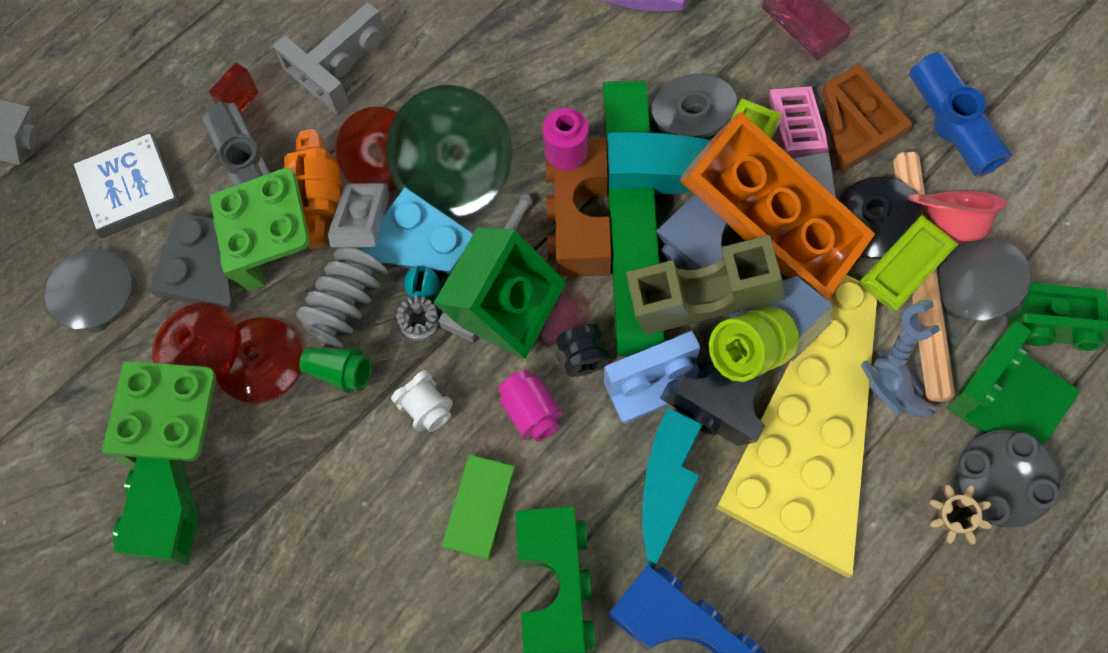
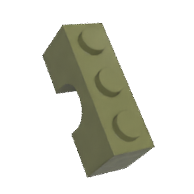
[626,235,785,335]

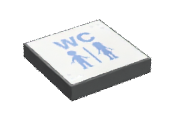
[71,131,182,239]

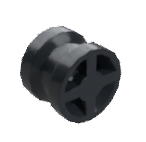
[556,324,610,377]

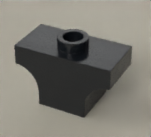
[660,360,765,446]

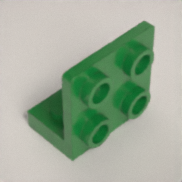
[946,320,1079,445]

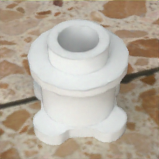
[391,370,453,432]

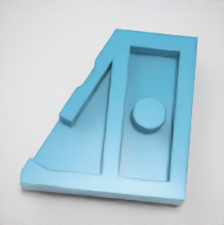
[360,187,473,274]

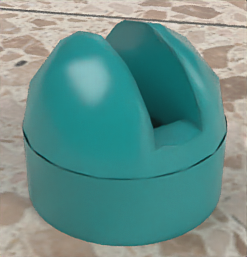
[404,266,441,302]

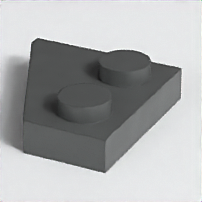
[149,212,236,312]

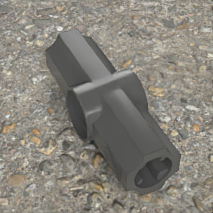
[201,101,270,186]

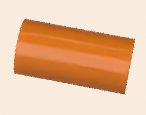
[679,111,875,300]

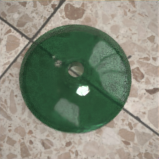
[386,85,513,217]

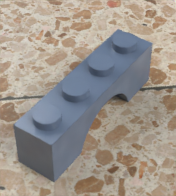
[657,195,833,361]

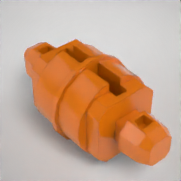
[283,129,343,249]

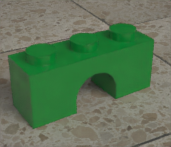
[515,506,595,653]

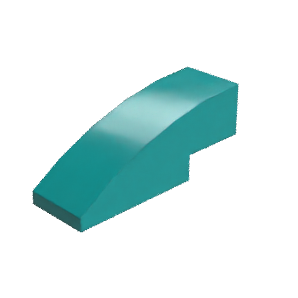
[608,132,711,194]
[641,408,702,569]

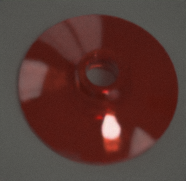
[335,107,420,192]
[152,303,237,377]
[213,317,303,404]

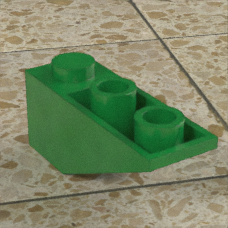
[113,457,198,566]

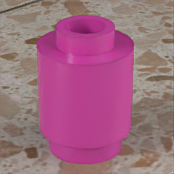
[543,108,588,171]
[498,370,563,442]

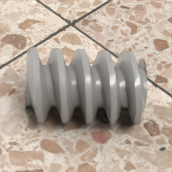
[296,247,388,348]

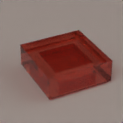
[209,63,259,113]

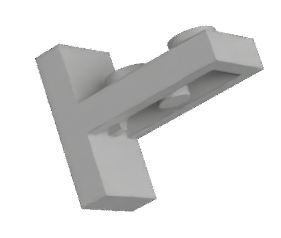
[273,2,386,116]

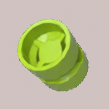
[709,306,799,382]

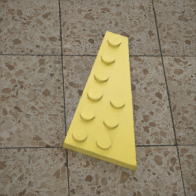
[716,275,877,578]

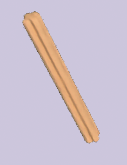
[893,152,955,402]

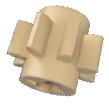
[928,485,992,545]

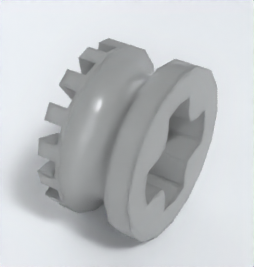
[396,296,439,341]

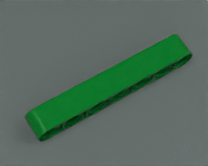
[603,80,664,357]

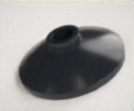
[838,177,923,259]

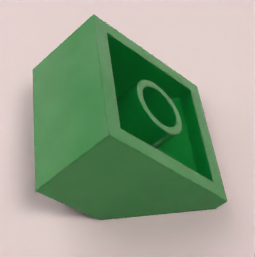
[434,227,567,359]

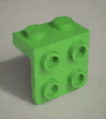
[210,168,310,291]
[102,361,216,467]

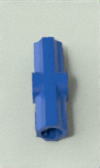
[909,52,1012,177]

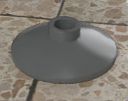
[652,74,737,138]

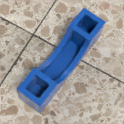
[609,565,765,653]

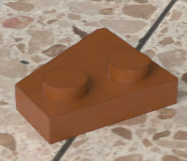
[822,64,913,173]

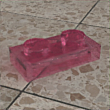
[762,0,851,61]

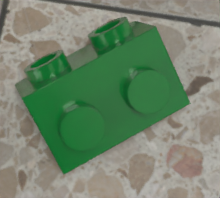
[1007,283,1108,351]

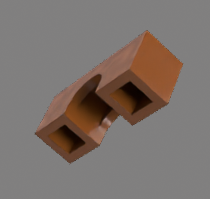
[546,138,611,277]

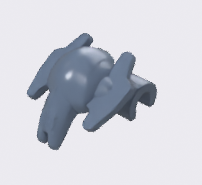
[861,300,940,418]

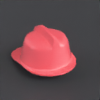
[908,190,1007,247]

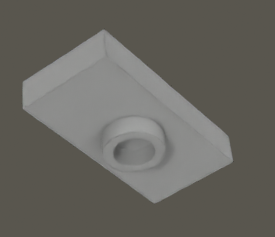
[328,183,389,247]

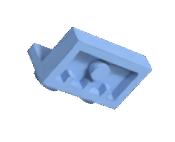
[604,331,700,423]

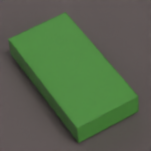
[442,454,515,561]

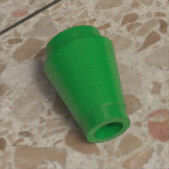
[300,347,372,393]

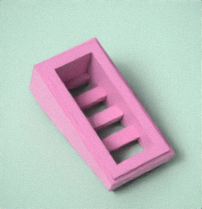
[769,86,829,158]

